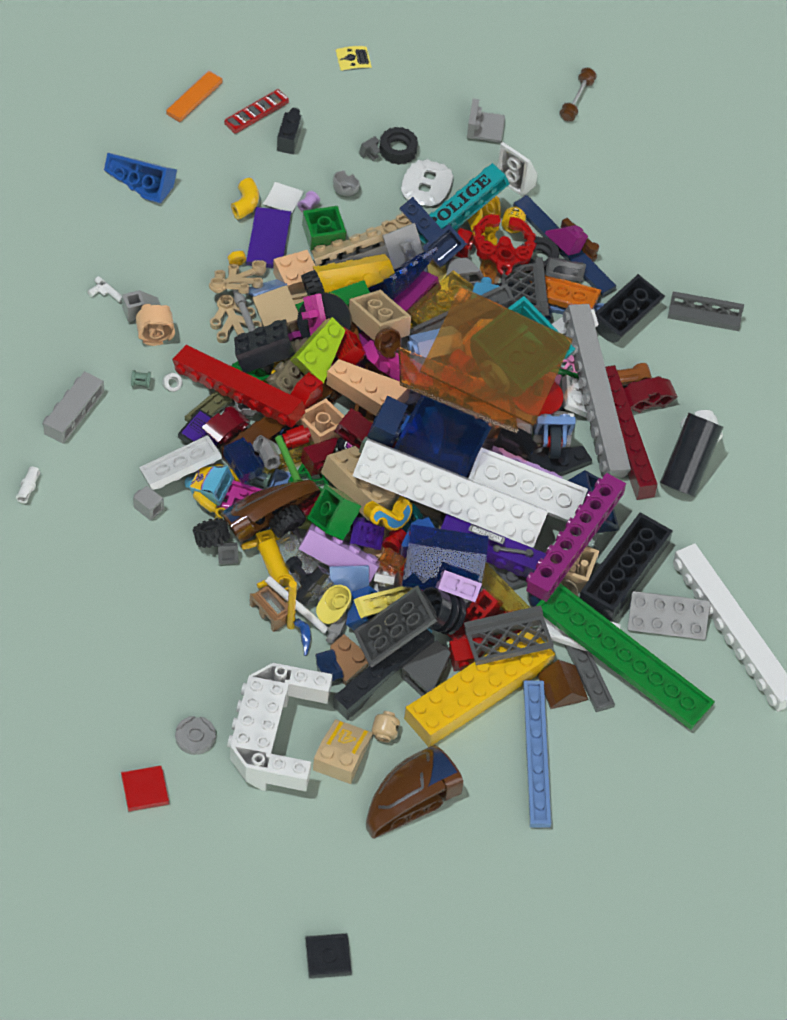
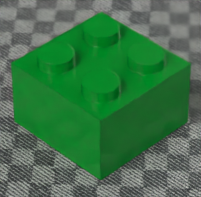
[302,206,346,252]
[307,484,361,540]

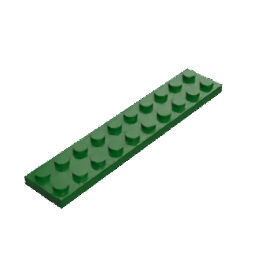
[535,583,715,730]

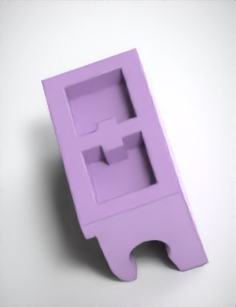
[436,570,482,602]

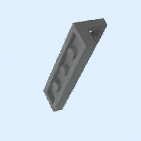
[668,291,744,331]

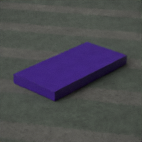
[246,207,291,269]

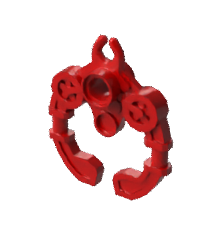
[473,214,536,276]

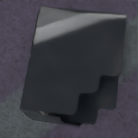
[494,422,535,461]

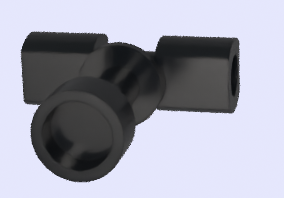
[285,556,330,605]

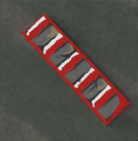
[224,89,289,134]

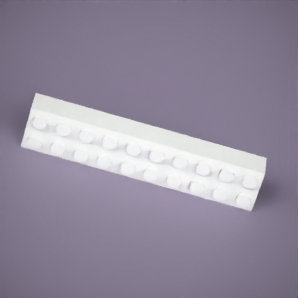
[353,438,548,548]

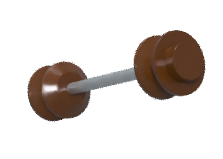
[559,68,597,121]

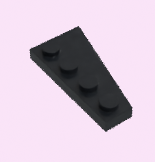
[527,446,592,476]

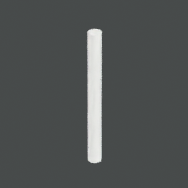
[265,576,328,634]

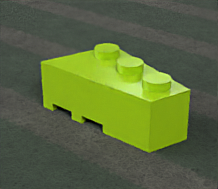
[290,317,346,384]

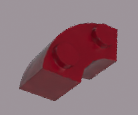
[624,376,678,413]
[202,406,251,446]

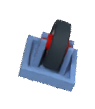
[533,414,576,459]

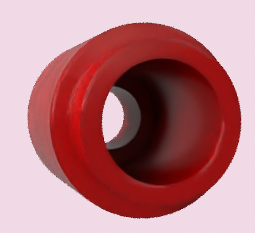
[282,425,312,449]

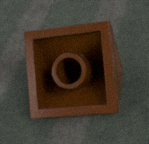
[537,659,588,709]

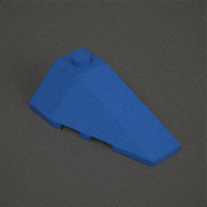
[104,153,177,203]

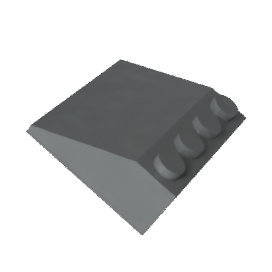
[353,585,437,668]

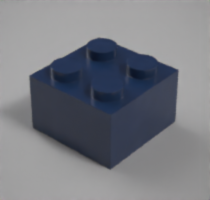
[367,395,408,448]

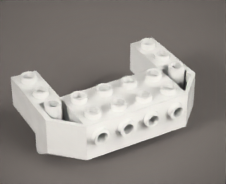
[227,663,332,791]

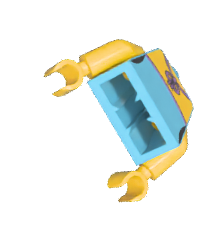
[185,463,245,520]

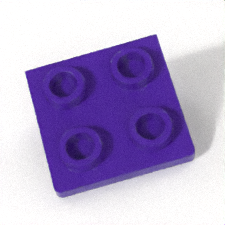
[350,517,385,550]

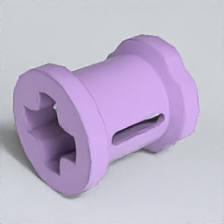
[297,191,320,212]

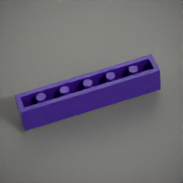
[438,514,547,578]

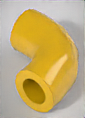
[231,178,259,220]

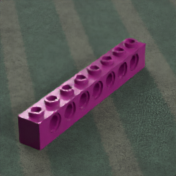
[526,473,626,602]

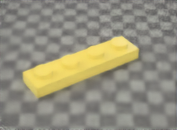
[354,584,414,618]

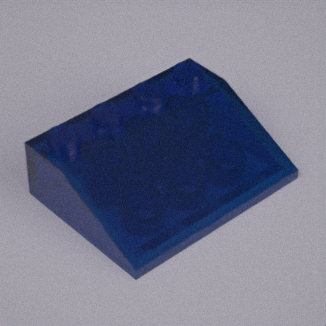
[401,524,489,595]

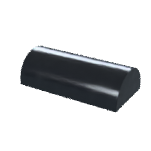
[595,274,665,342]
[660,413,724,497]

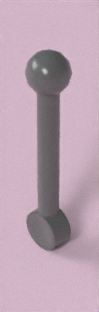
[493,544,533,557]

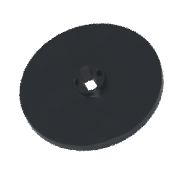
[297,292,351,339]

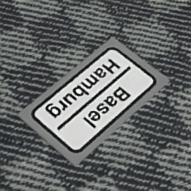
[468,524,505,544]

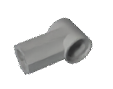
[252,435,281,470]

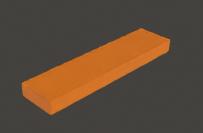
[166,71,222,122]

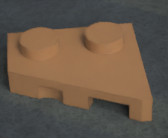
[330,634,369,685]

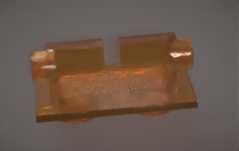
[375,547,405,574]

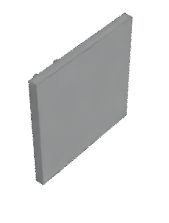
[382,223,425,269]

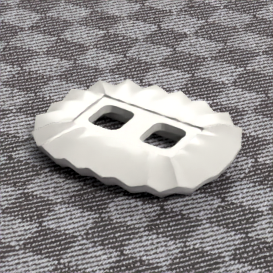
[401,159,453,207]

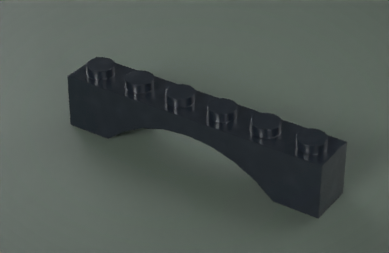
[333,629,434,720]

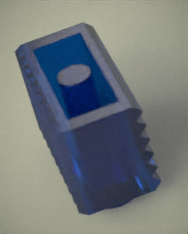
[223,437,264,483]

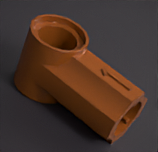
[617,363,652,386]

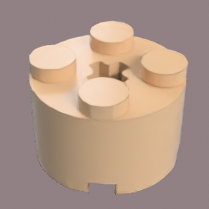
[136,304,175,346]

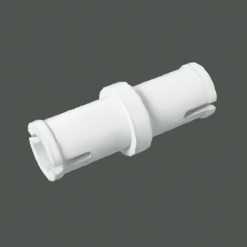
[16,466,40,503]

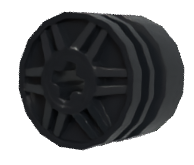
[423,587,466,635]

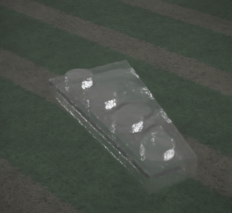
[276,531,334,606]

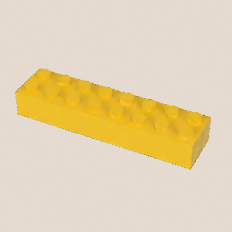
[404,627,555,747]

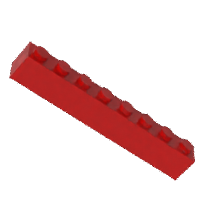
[172,345,305,428]

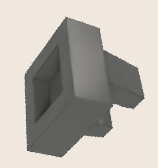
[359,136,380,161]
[218,542,238,564]

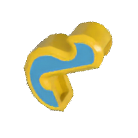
[363,496,413,531]

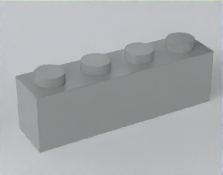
[43,371,104,444]

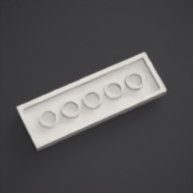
[468,447,588,522]

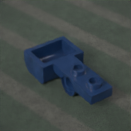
[399,197,467,269]

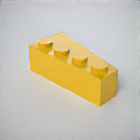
[312,254,396,293]

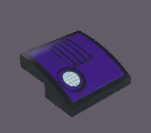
[178,409,221,449]

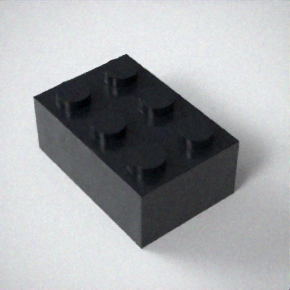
[234,319,296,373]

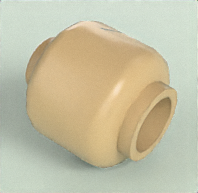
[372,711,400,743]

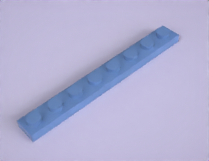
[523,680,551,828]

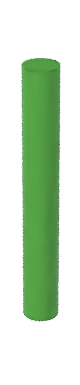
[275,435,302,482]

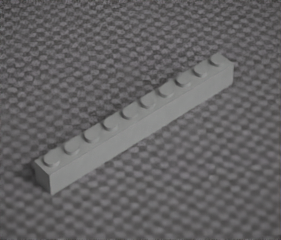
[562,304,631,478]

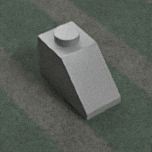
[446,258,484,287]

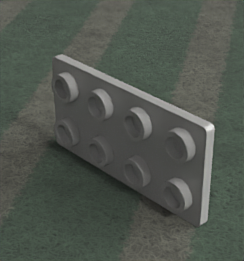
[627,591,710,640]

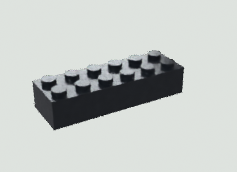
[579,512,673,622]

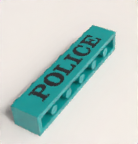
[418,163,509,246]

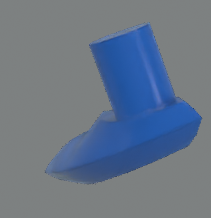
[294,618,311,656]

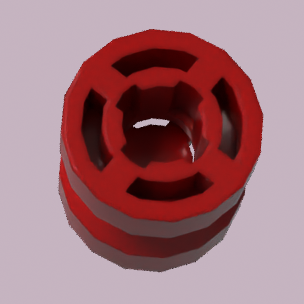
[382,529,407,554]

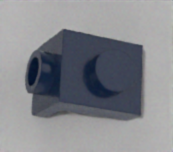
[315,649,343,681]

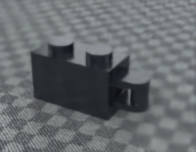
[277,108,302,154]

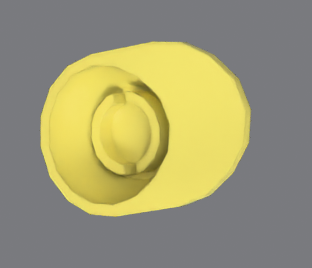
[316,585,353,624]

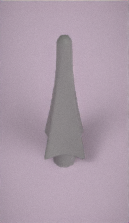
[326,609,349,644]

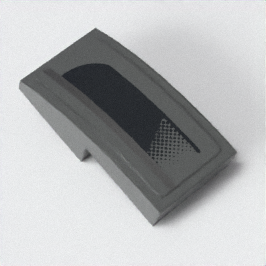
[545,257,586,282]

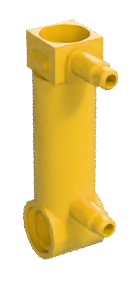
[241,529,294,600]

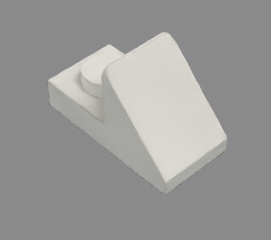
[374,566,398,592]

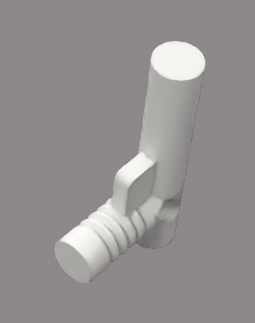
[87,276,122,303]

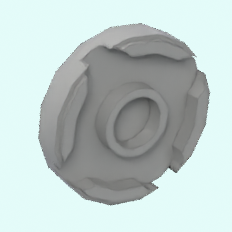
[175,716,216,755]

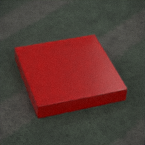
[121,765,169,812]

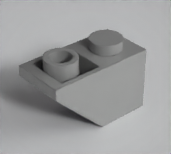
[122,290,160,322]

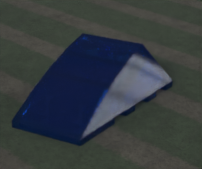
[368,246,438,300]

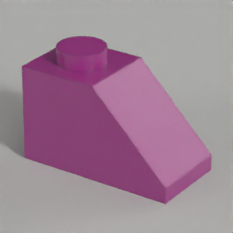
[545,225,588,255]

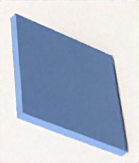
[247,279,288,297]
[329,565,369,593]

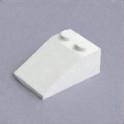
[497,142,538,197]

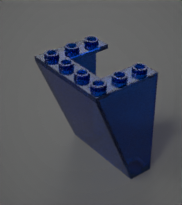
[393,387,492,477]

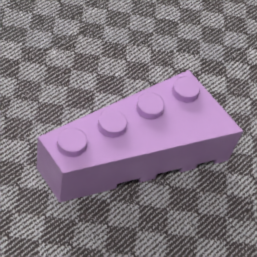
[299,523,380,583]

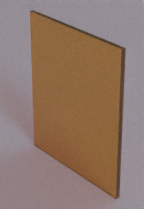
[420,286,573,426]
[398,347,518,434]

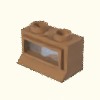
[250,585,288,632]

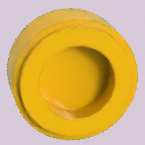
[227,251,246,266]

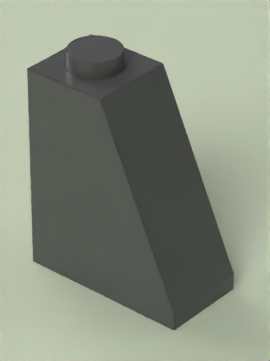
[401,640,450,697]

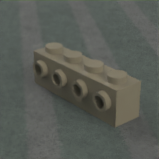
[266,337,308,394]

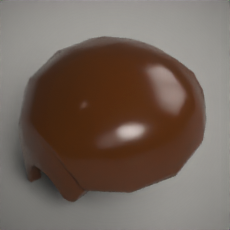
[374,327,401,358]

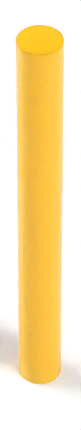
[287,581,297,630]

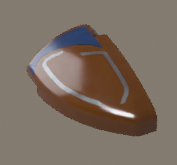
[221,480,321,543]
[366,745,463,839]

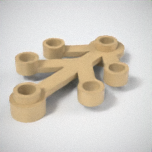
[209,260,266,294]
[210,294,262,343]

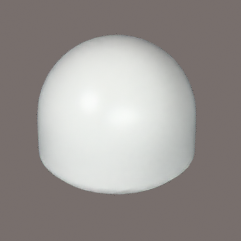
[162,373,182,392]

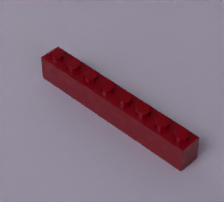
[605,365,658,500]

